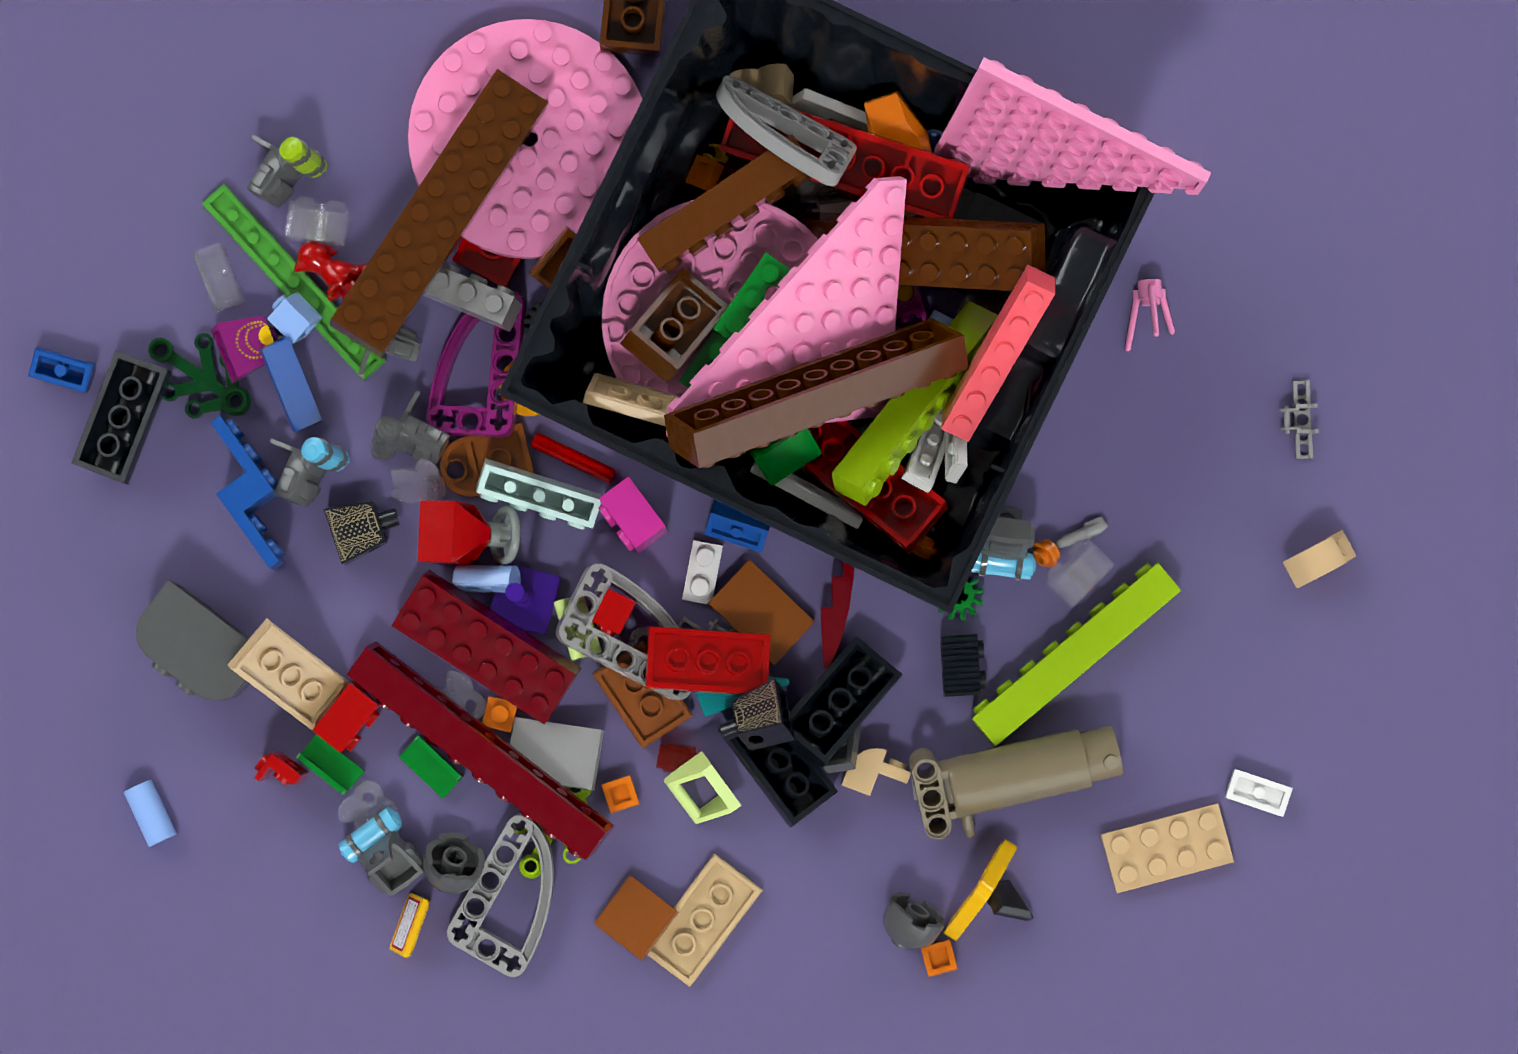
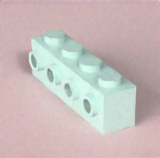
[476,458,601,529]

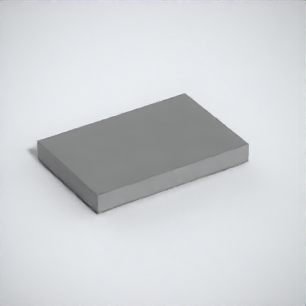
[510,717,604,791]

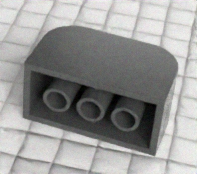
[136,580,250,701]

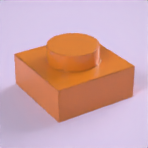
[685,154,725,192]
[482,696,517,733]
[601,775,640,813]
[921,939,958,977]

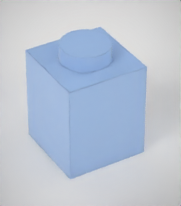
[267,292,323,344]

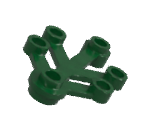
[148,333,252,419]

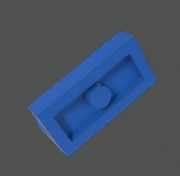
[704,500,770,553]

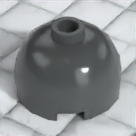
[423,832,485,894]
[883,892,945,950]

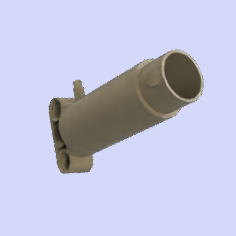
[909,725,1123,839]

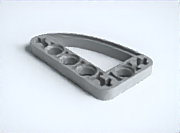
[716,76,857,186]
[556,564,691,700]
[447,813,554,977]

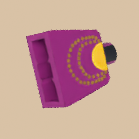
[211,316,285,383]

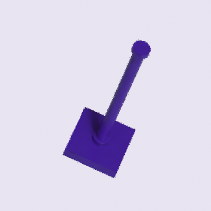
[490,564,562,636]

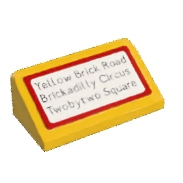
[390,893,431,958]

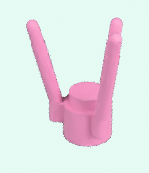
[1125,279,1175,352]

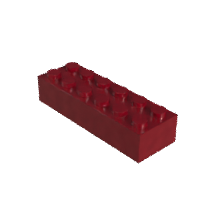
[391,570,582,725]

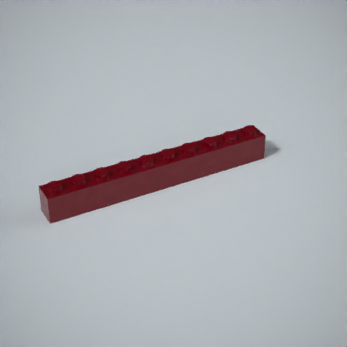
[347,641,614,860]

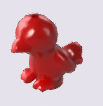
[294,241,368,302]

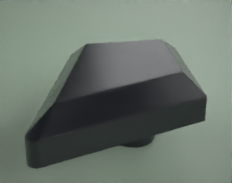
[987,880,1033,921]

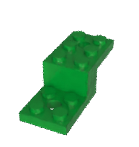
[678,252,791,388]

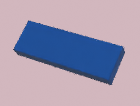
[259,336,322,432]

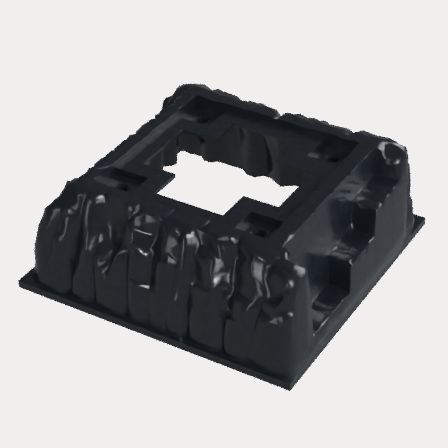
[498,0,1155,614]

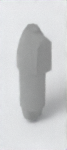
[1054,517,1108,549]

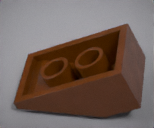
[620,268,729,383]

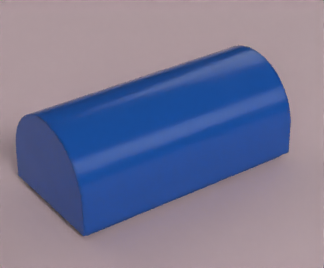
[28,347,96,393]

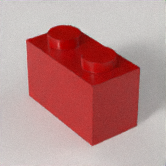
[592,589,637,637]
[312,683,381,753]

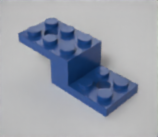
[211,416,286,570]

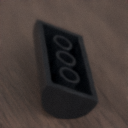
[71,350,172,485]
[787,636,903,767]
[717,718,838,828]

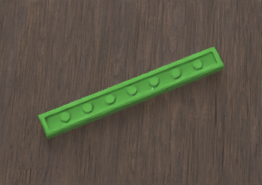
[202,184,387,382]

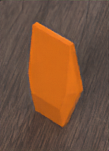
[864,91,932,152]

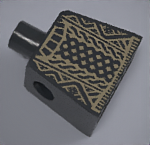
[324,501,400,565]
[720,678,795,750]

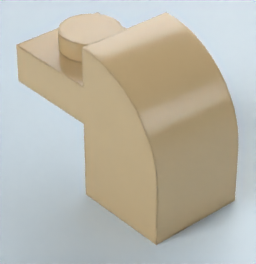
[1283,530,1356,588]
[841,748,911,796]

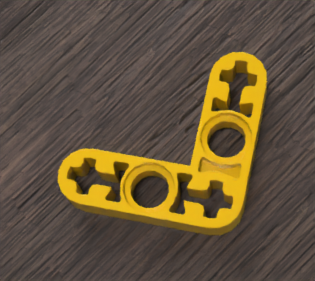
[943,838,1018,941]

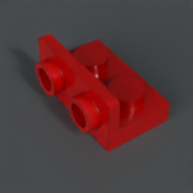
[254,751,309,786]

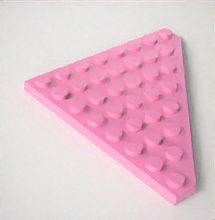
[933,58,1211,195]
[666,176,907,437]

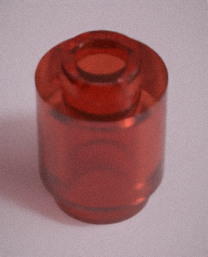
[656,742,698,773]

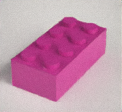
[598,476,667,554]

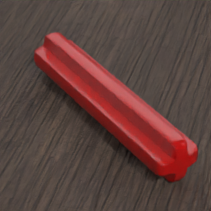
[531,433,616,484]

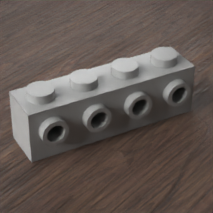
[423,263,522,332]

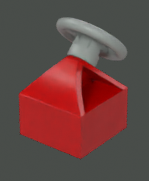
[418,500,521,565]

